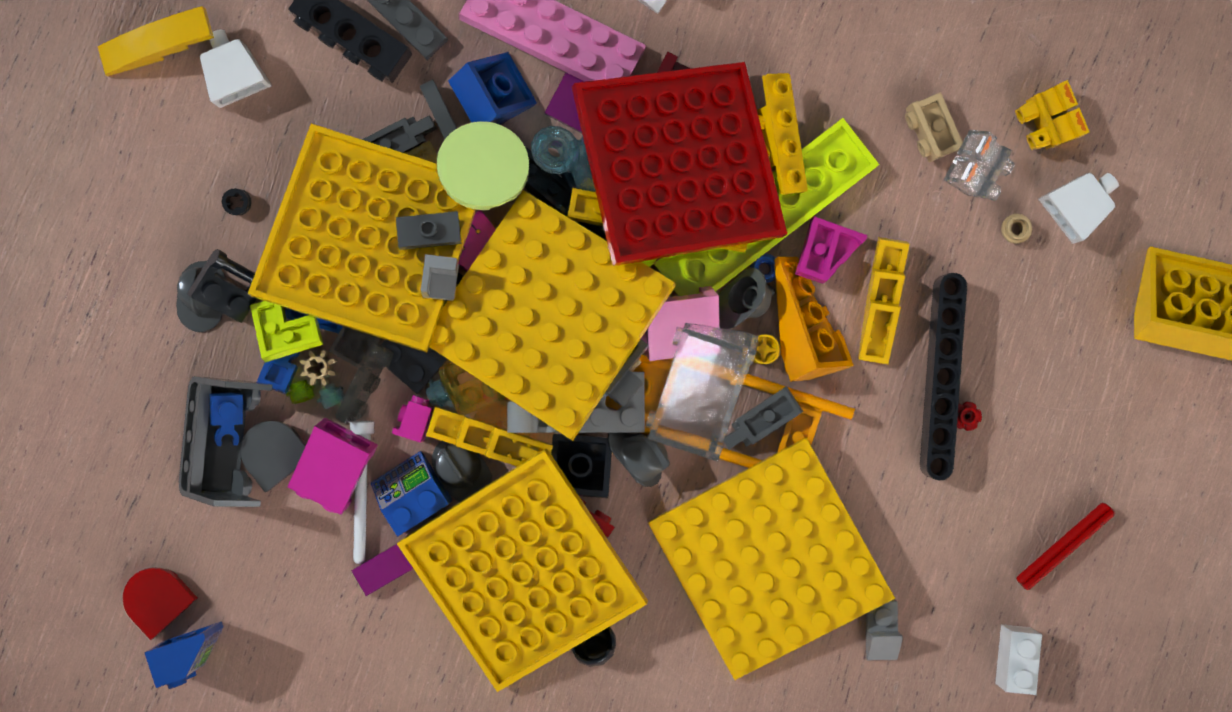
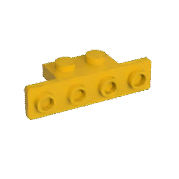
[757,73,808,195]

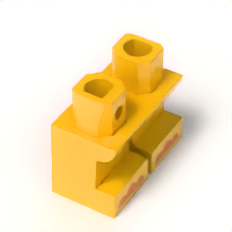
[1015,80,1090,150]

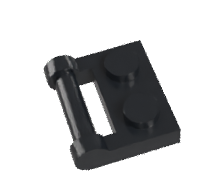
[187,249,257,323]

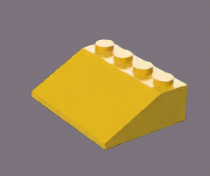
[1134,246,1232,361]

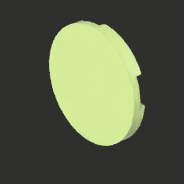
[437,122,529,210]

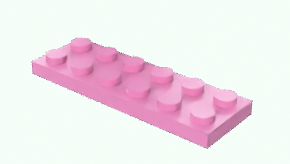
[459,0,646,82]

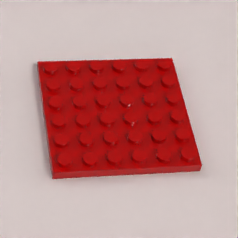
[572,62,787,266]

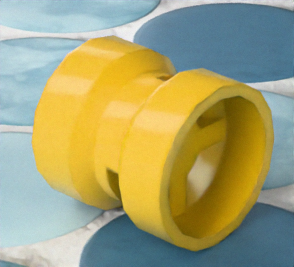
[747,334,780,365]

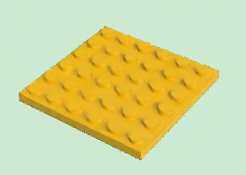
[248,123,476,352]
[429,190,676,441]
[648,437,895,680]
[397,448,648,692]

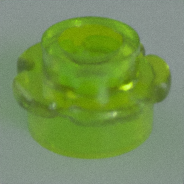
[286,380,315,404]

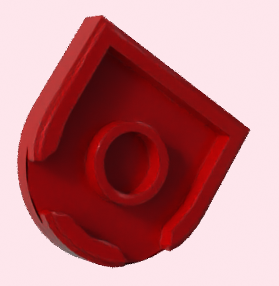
[123,567,198,640]

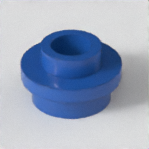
[750,253,776,283]

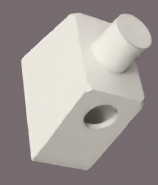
[200,30,272,108]
[1039,173,1119,244]

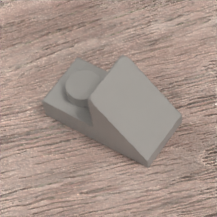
[865,599,903,660]

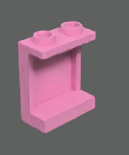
[641,286,720,361]

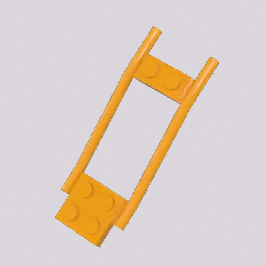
[605,355,855,468]

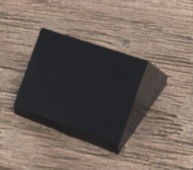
[551,433,612,498]

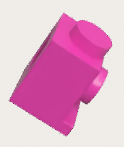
[392,395,435,443]

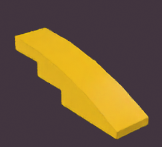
[97,6,214,76]
[858,237,910,364]
[426,406,553,466]

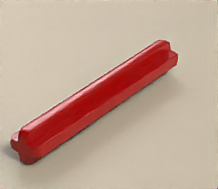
[1016,503,1115,590]

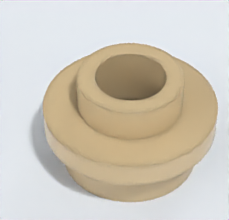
[1001,214,1032,244]

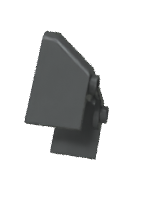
[179,376,272,507]

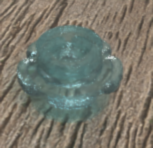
[426,379,452,407]
[316,383,346,409]

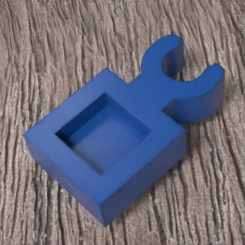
[257,352,301,395]
[210,393,243,446]

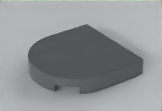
[240,421,306,493]

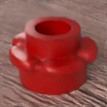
[957,401,982,431]

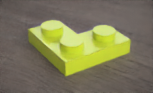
[250,301,323,362]

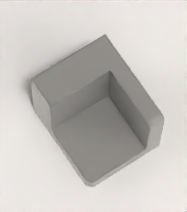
[421,254,459,301]

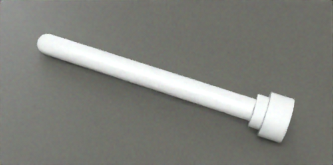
[350,421,374,564]

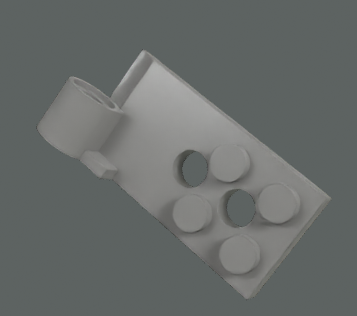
[507,372,645,433]

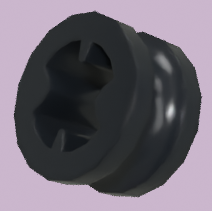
[221,188,252,215]

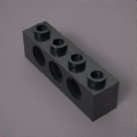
[288,0,412,83]

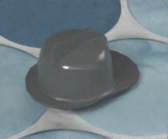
[176,261,226,332]
[718,268,775,330]
[608,432,670,487]
[432,441,492,502]

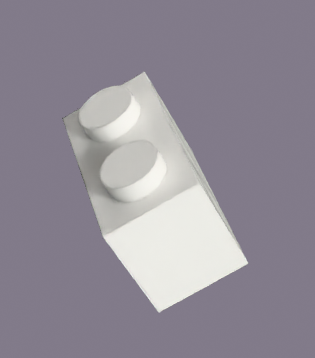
[995,624,1042,695]

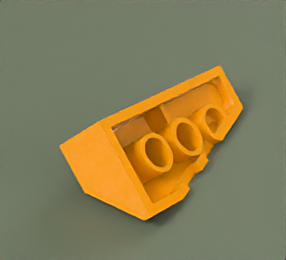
[774,257,854,382]

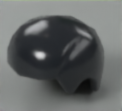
[572,627,616,667]

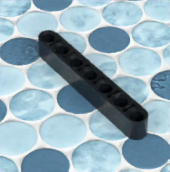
[920,273,967,481]

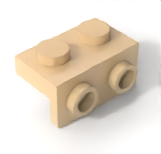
[905,92,965,163]

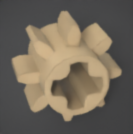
[300,350,338,386]

